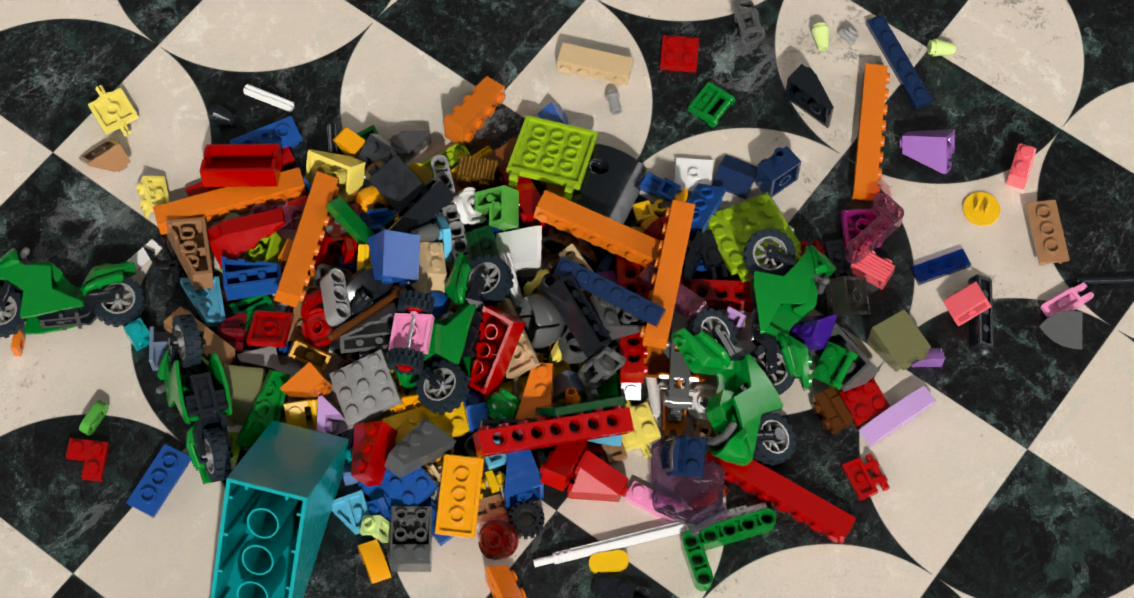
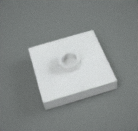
[674,158,713,194]

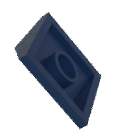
[712,155,758,199]

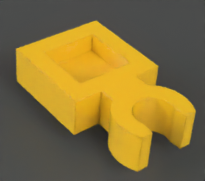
[631,199,667,224]

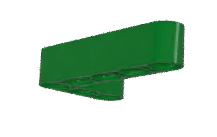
[681,508,776,592]

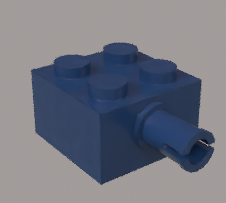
[755,146,801,198]

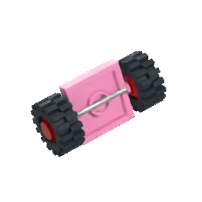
[387,290,435,375]

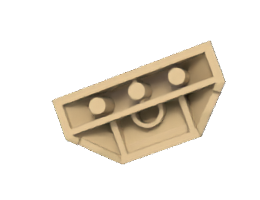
[410,239,447,294]

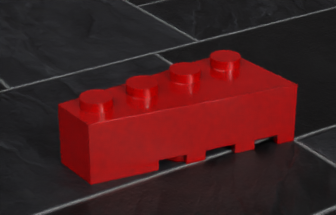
[497,164,550,237]
[469,306,526,394]

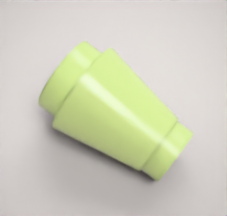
[812,23,829,51]
[927,38,956,56]

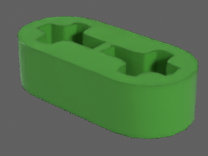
[79,400,109,436]

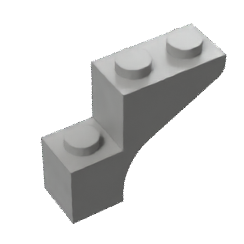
[237,346,301,379]

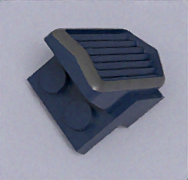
[661,435,708,479]

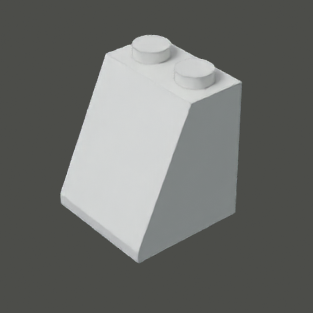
[496,226,542,277]

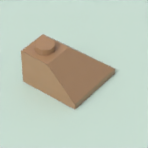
[79,139,131,172]

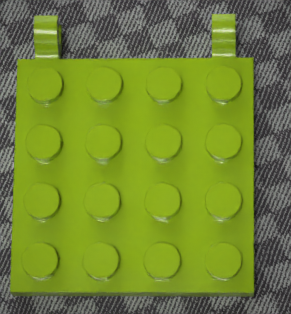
[506,115,598,201]
[705,192,801,282]

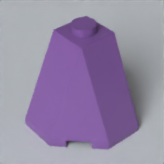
[900,129,955,174]

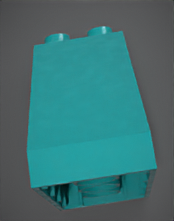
[210,420,349,598]

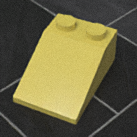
[305,149,365,202]

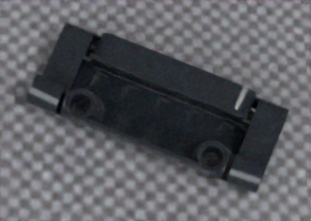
[543,144,646,270]

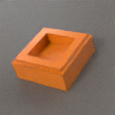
[10,331,25,356]

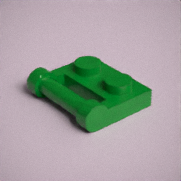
[688,81,736,128]
[228,295,277,331]
[812,342,858,390]

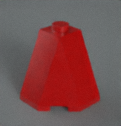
[567,450,630,502]

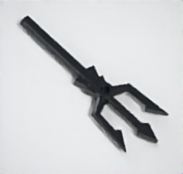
[143,234,201,320]

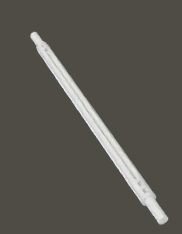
[533,502,767,567]

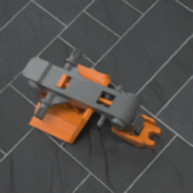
[643,315,710,439]

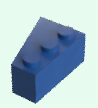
[221,256,282,301]

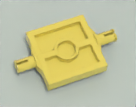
[88,85,139,137]
[622,400,662,458]

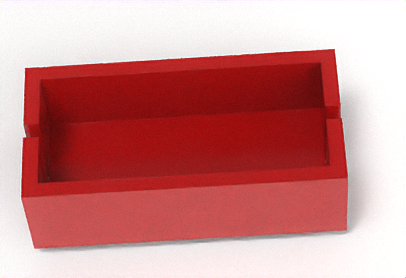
[199,144,284,187]

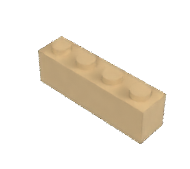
[557,43,633,85]

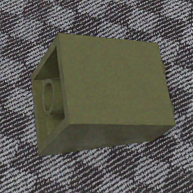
[867,309,931,372]
[224,365,266,427]

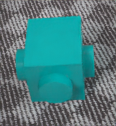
[123,318,150,351]

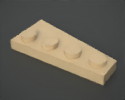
[491,298,540,379]

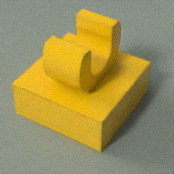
[485,470,506,496]

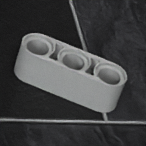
[320,268,351,327]

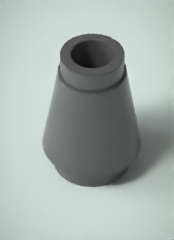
[410,223,440,242]

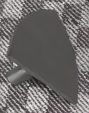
[1039,311,1082,350]

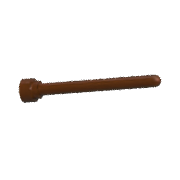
[327,283,407,341]

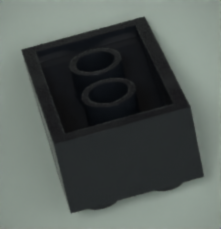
[785,64,834,128]

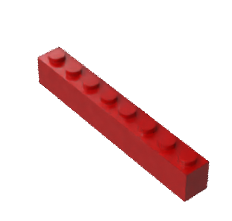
[705,451,856,544]

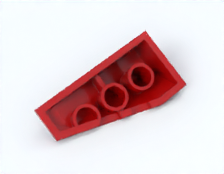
[206,208,286,269]

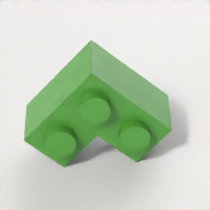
[475,185,519,231]

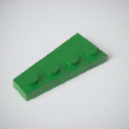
[234,370,290,447]

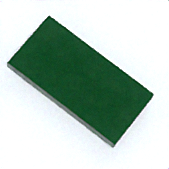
[536,396,625,416]

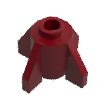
[217,313,248,352]

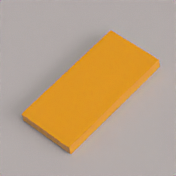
[435,454,484,539]

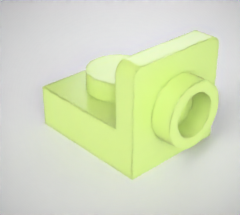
[360,515,391,543]

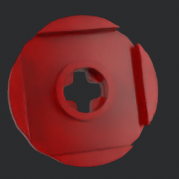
[302,308,337,347]

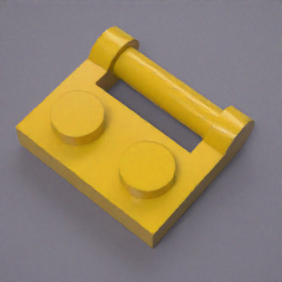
[284,398,318,431]

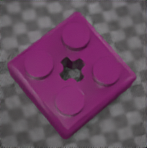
[841,209,883,249]

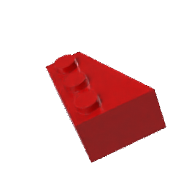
[351,421,398,486]
[540,441,588,491]

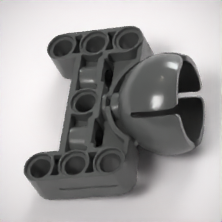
[517,273,619,364]

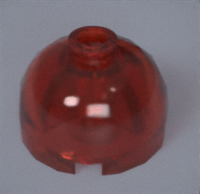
[478,520,519,560]

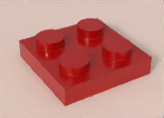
[660,35,699,73]
[246,310,294,348]
[838,378,890,428]

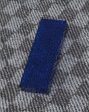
[911,249,971,285]

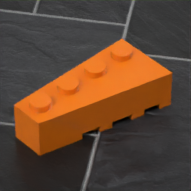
[444,76,506,146]
[516,363,555,420]

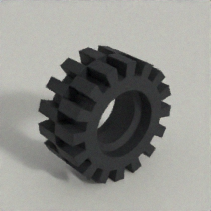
[508,500,544,540]

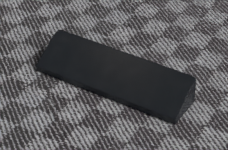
[968,274,993,350]

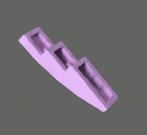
[858,386,936,447]

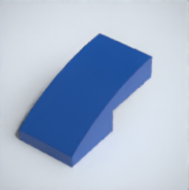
[639,172,681,202]

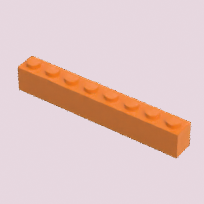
[852,63,890,202]
[153,167,307,235]
[274,171,339,308]
[533,190,662,272]
[640,200,696,350]

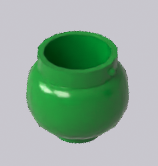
[486,386,521,420]

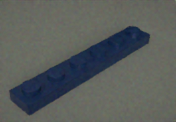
[866,14,933,109]
[553,256,666,327]

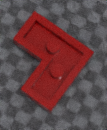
[66,438,110,482]

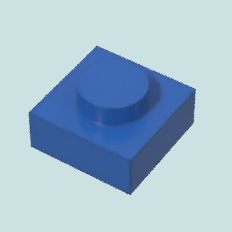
[366,497,390,518]

